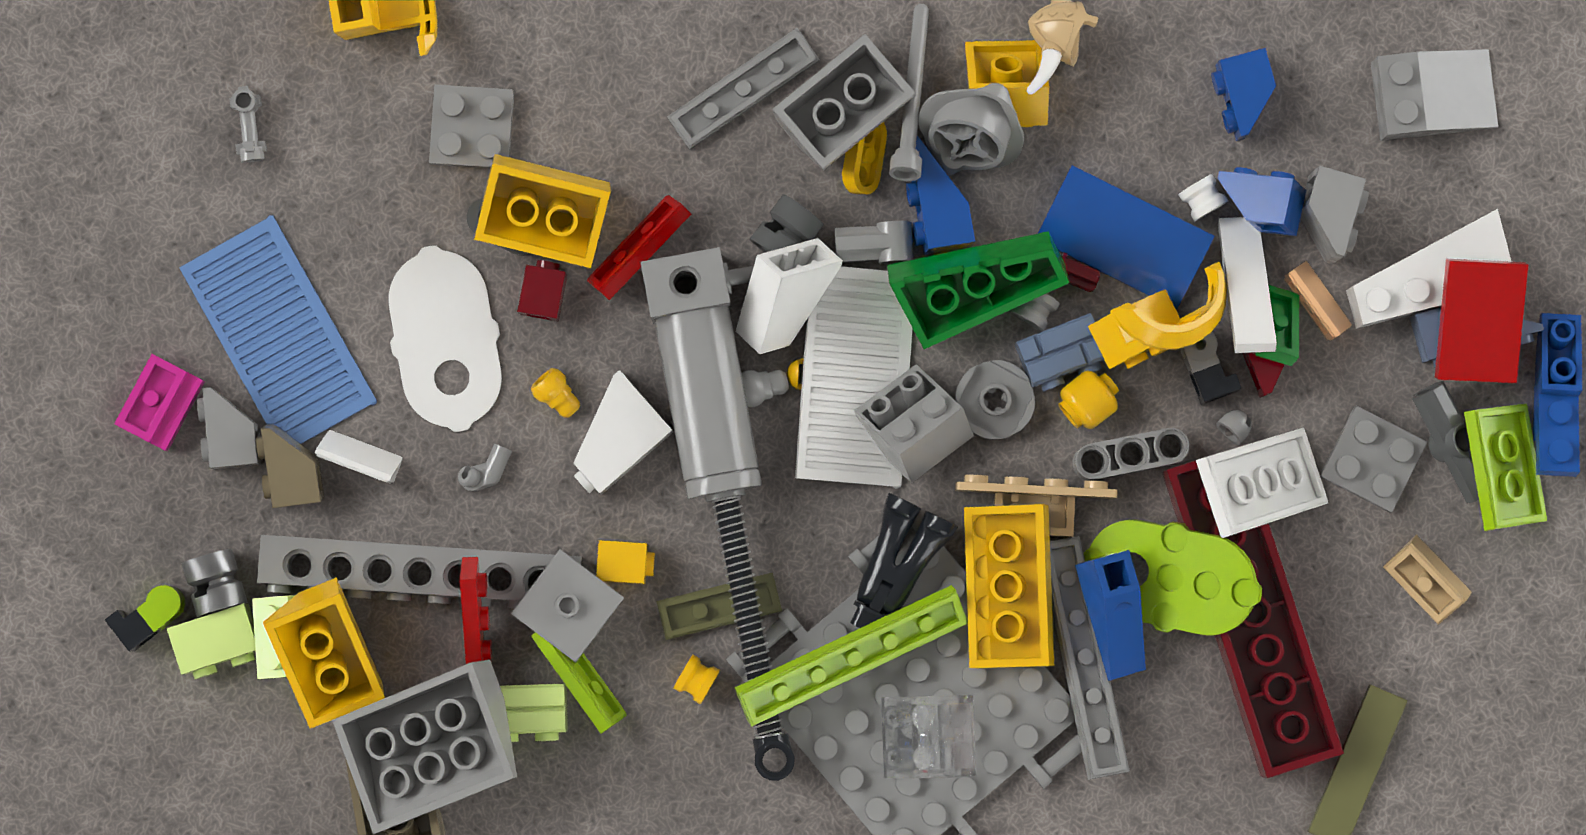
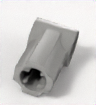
[835,221,914,264]

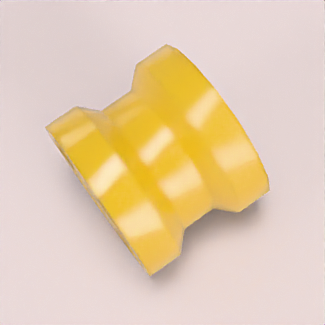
[673,654,720,704]

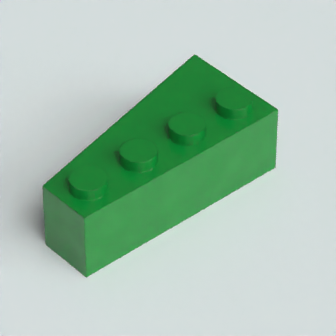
[887,231,1069,349]

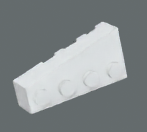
[1346,209,1512,329]

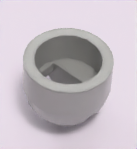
[1216,410,1252,445]

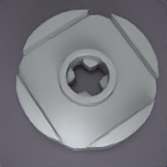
[955,360,1035,440]

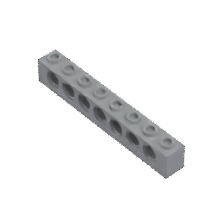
[257,535,584,609]

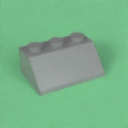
[772,34,916,171]

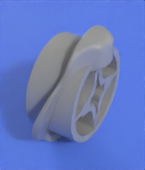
[918,83,1024,176]

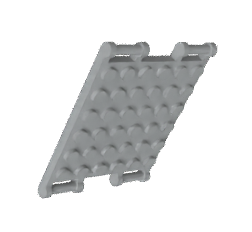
[726,515,1082,835]

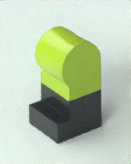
[105,585,185,652]

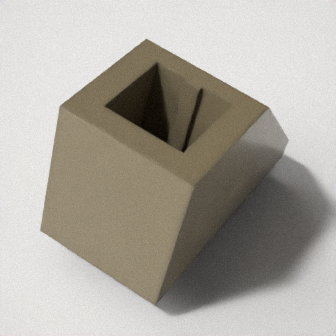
[256,424,324,508]

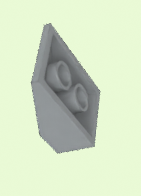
[1371,49,1499,141]

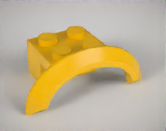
[329,0,438,56]
[1088,261,1227,369]

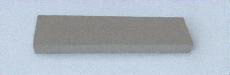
[667,28,820,150]

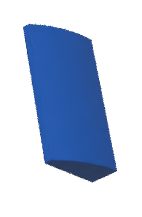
[1037,165,1215,310]

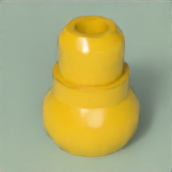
[531,368,580,418]

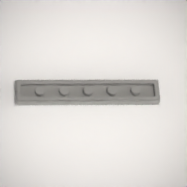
[1050,536,1130,780]

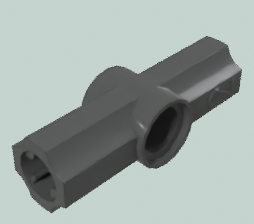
[1412,381,1479,503]

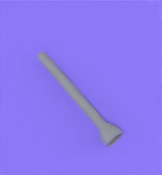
[889,4,929,181]

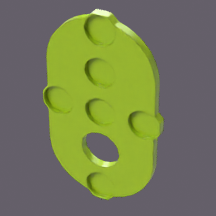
[1083,519,1262,635]

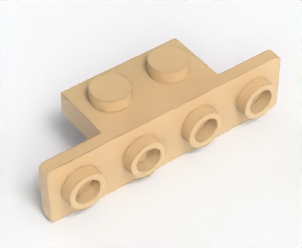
[955,475,1117,537]

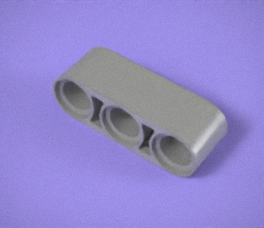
[1072,428,1189,481]

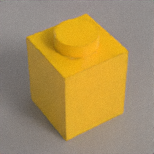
[596,540,655,584]

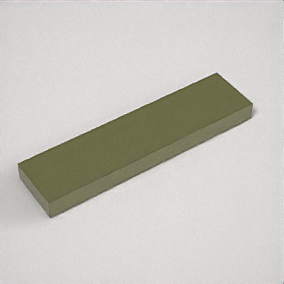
[1307,684,1408,835]

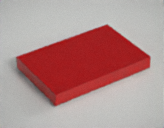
[1435,259,1529,383]

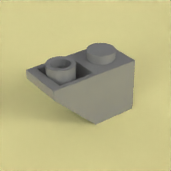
[197,388,263,470]

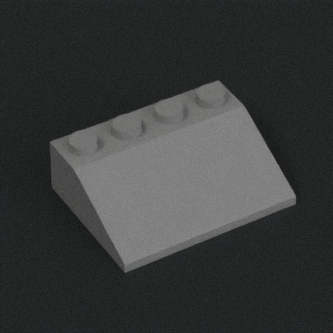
[332,660,517,834]

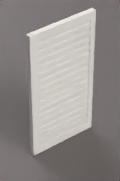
[795,266,913,489]

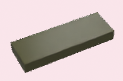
[656,572,782,640]

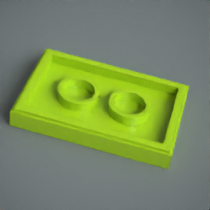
[1464,403,1547,531]

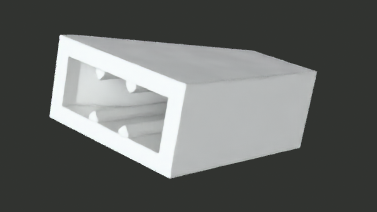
[736,238,843,354]
[574,370,673,495]

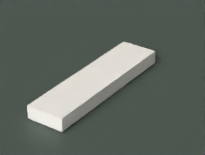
[1218,217,1277,353]

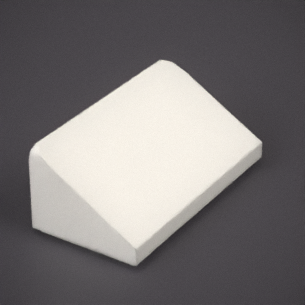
[315,430,403,484]

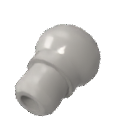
[741,370,789,408]

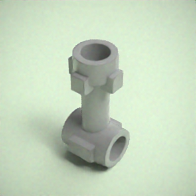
[229,86,267,163]

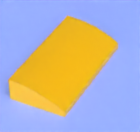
[964,504,1054,668]

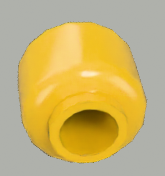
[1058,370,1119,429]

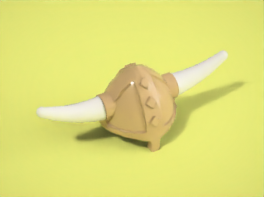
[1026,0,1098,94]

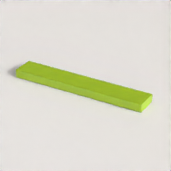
[735,585,968,726]

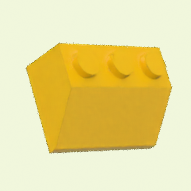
[474,154,611,268]
[263,577,385,729]

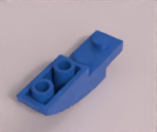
[1533,313,1582,477]

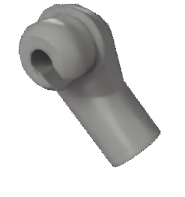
[458,444,512,492]

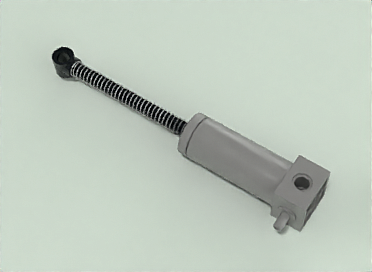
[640,247,795,781]

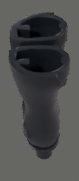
[850,493,958,628]

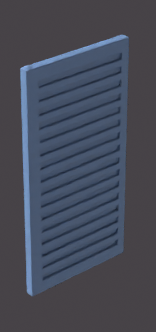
[179,215,377,444]

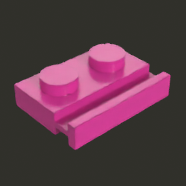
[114,354,205,452]

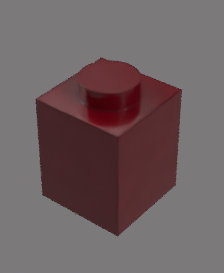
[517,260,568,322]

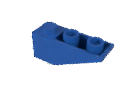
[899,136,976,255]
[1075,550,1146,681]

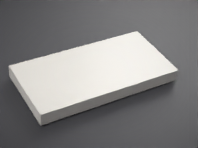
[1196,428,1328,538]

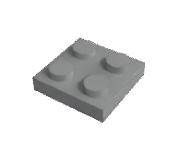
[429,84,514,168]
[1320,405,1427,513]

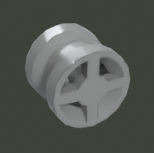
[1010,293,1060,331]

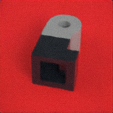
[1180,332,1241,405]

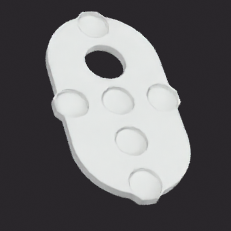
[389,245,502,432]

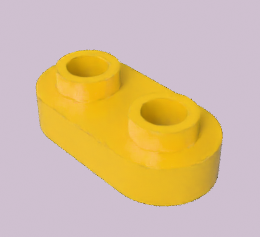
[842,122,887,194]

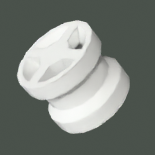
[1178,174,1229,222]

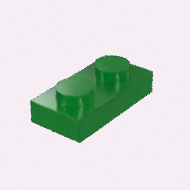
[1255,284,1299,366]

